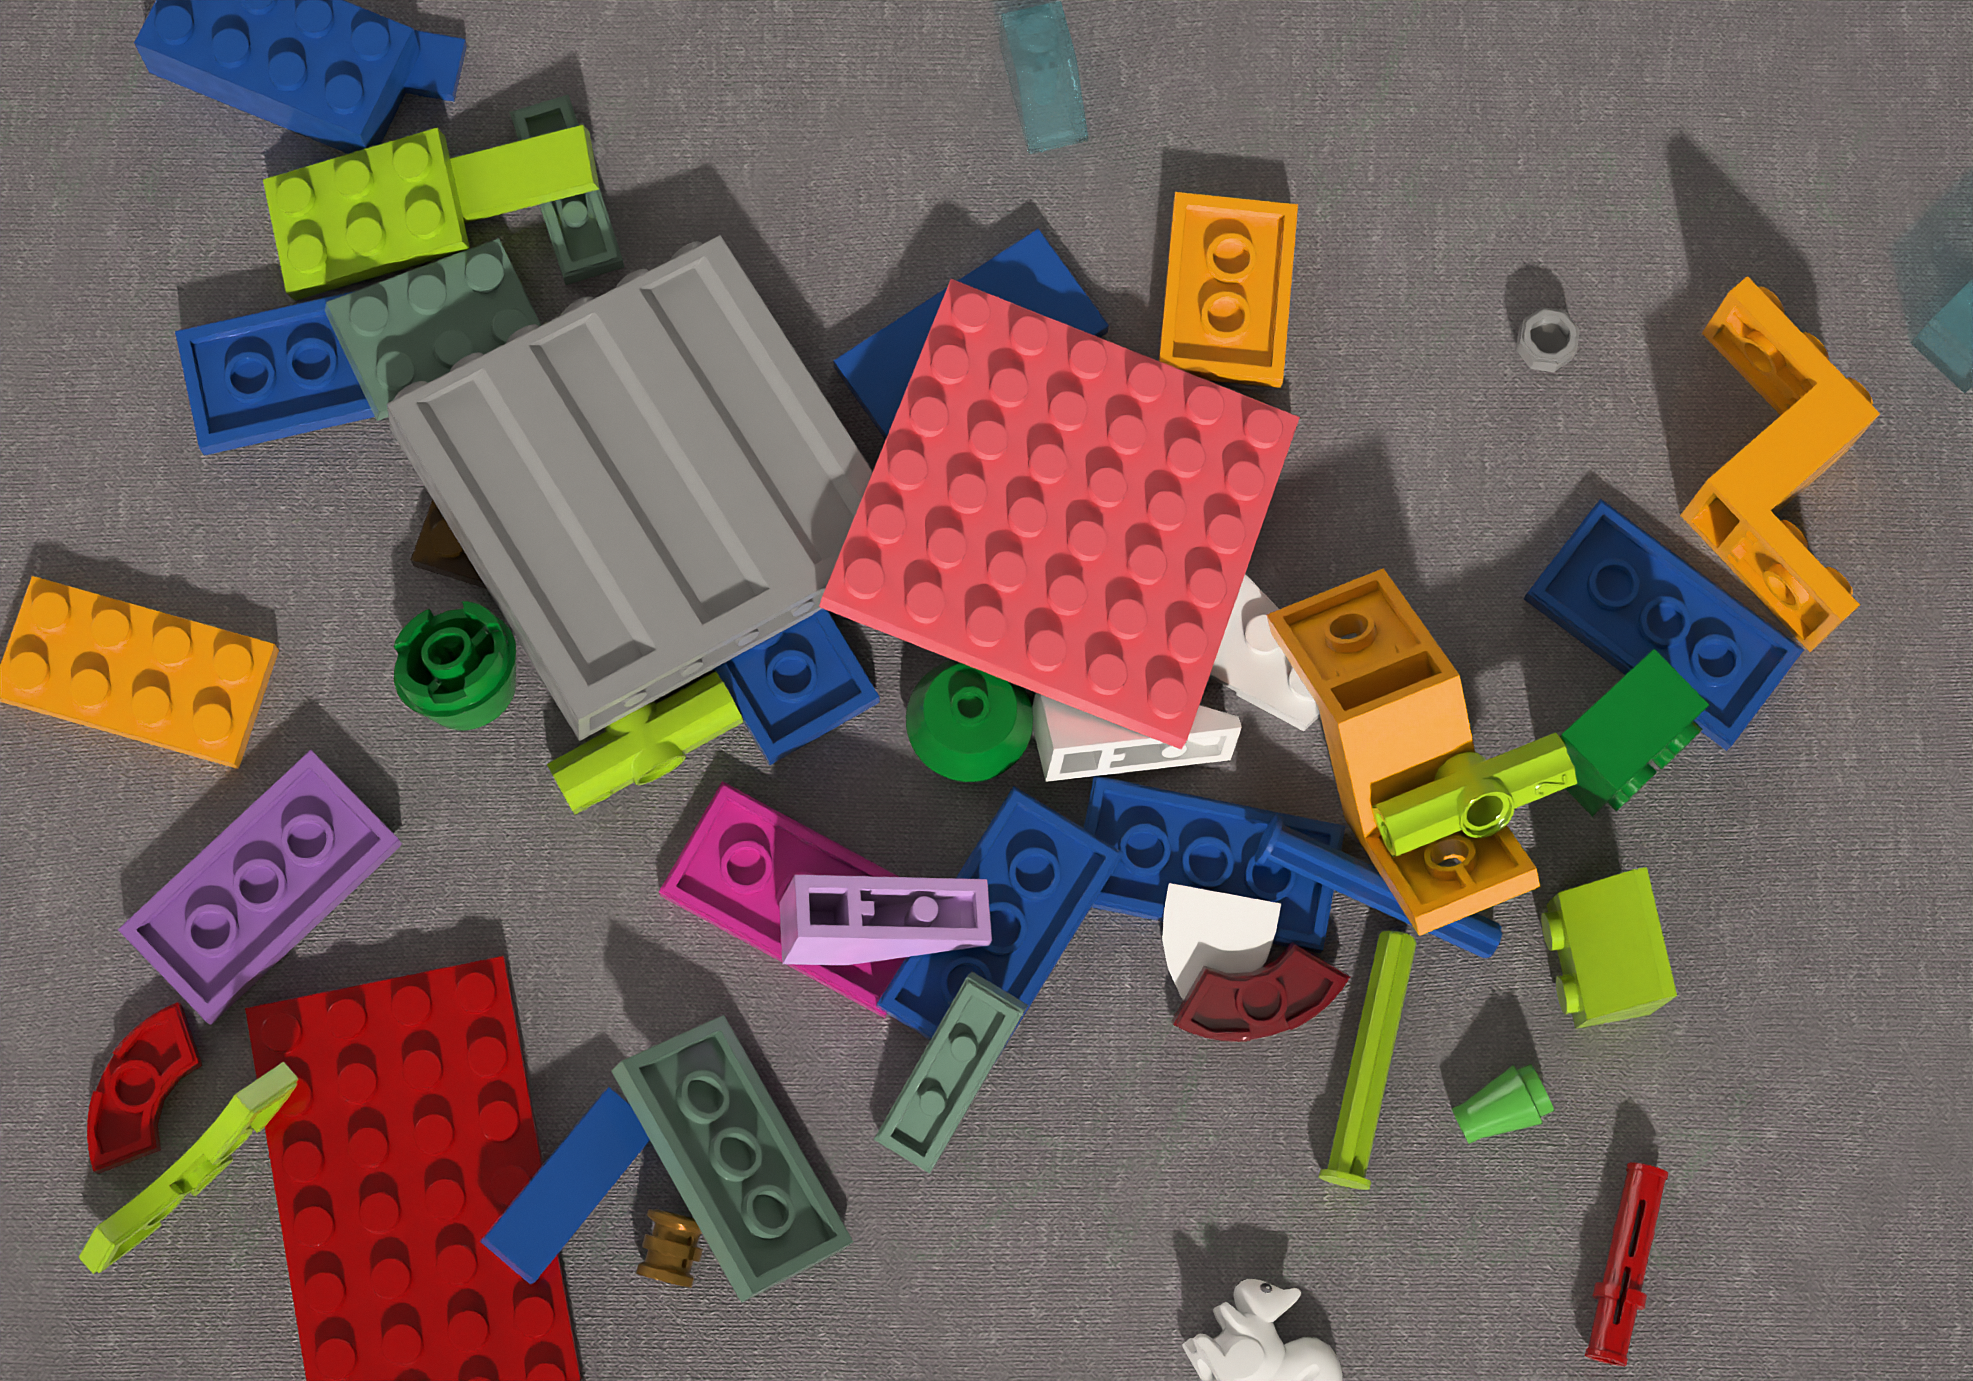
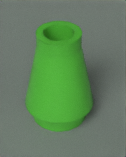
[1451,1064,1554,1144]

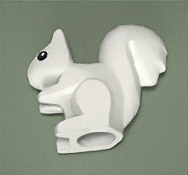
[1182,1279,1343,1381]

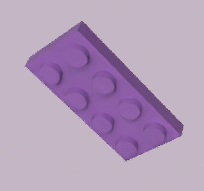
[118,750,402,1025]

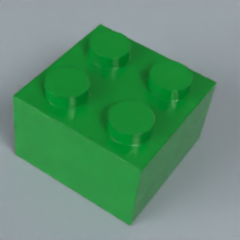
[1560,649,1709,817]

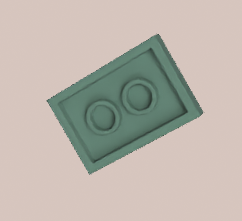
[325,238,541,421]

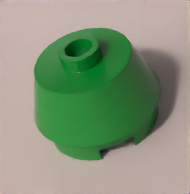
[393,601,516,731]
[906,660,1033,782]

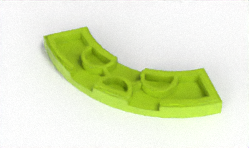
[79,1062,298,1274]

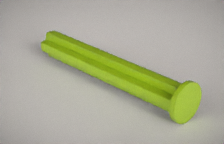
[1319,930,1417,1190]

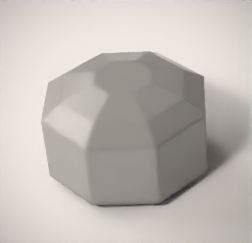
[1516,307,1580,373]

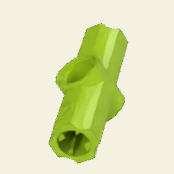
[547,672,743,815]
[1372,732,1577,857]

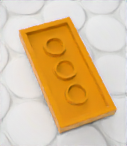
[0,576,279,769]

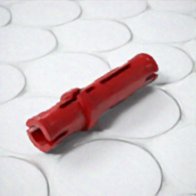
[1585,1162,1669,1367]

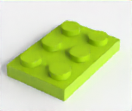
[263,127,470,301]

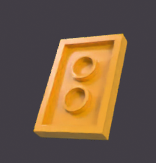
[1159,192,1298,388]

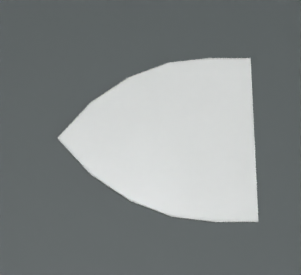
[1162,883,1281,1000]

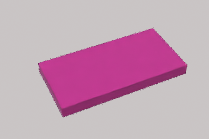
[659,781,906,1018]

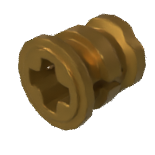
[636,1209,703,1288]

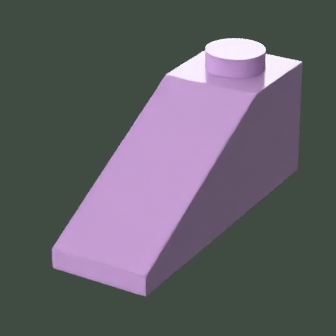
[779,875,992,965]

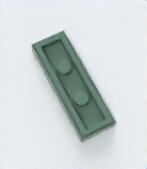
[510,94,624,285]
[874,972,1028,1174]

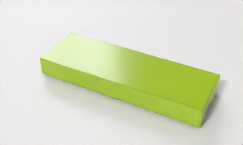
[450,125,600,223]

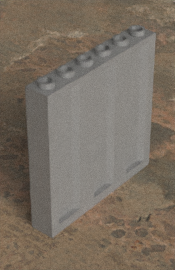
[387,235,873,741]

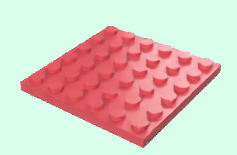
[819,279,1300,749]

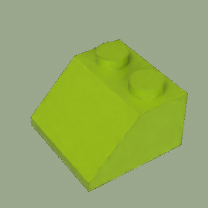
[1541,867,1677,1029]

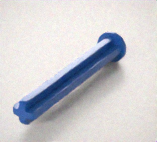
[1255,814,1502,958]

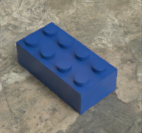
[134,0,421,154]

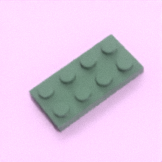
[611,1015,853,1303]

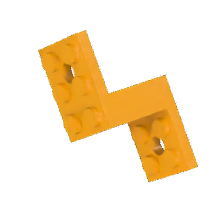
[1680,276,1880,652]
[1266,568,1540,936]

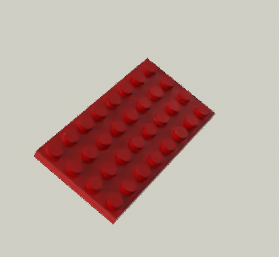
[245,956,583,1381]

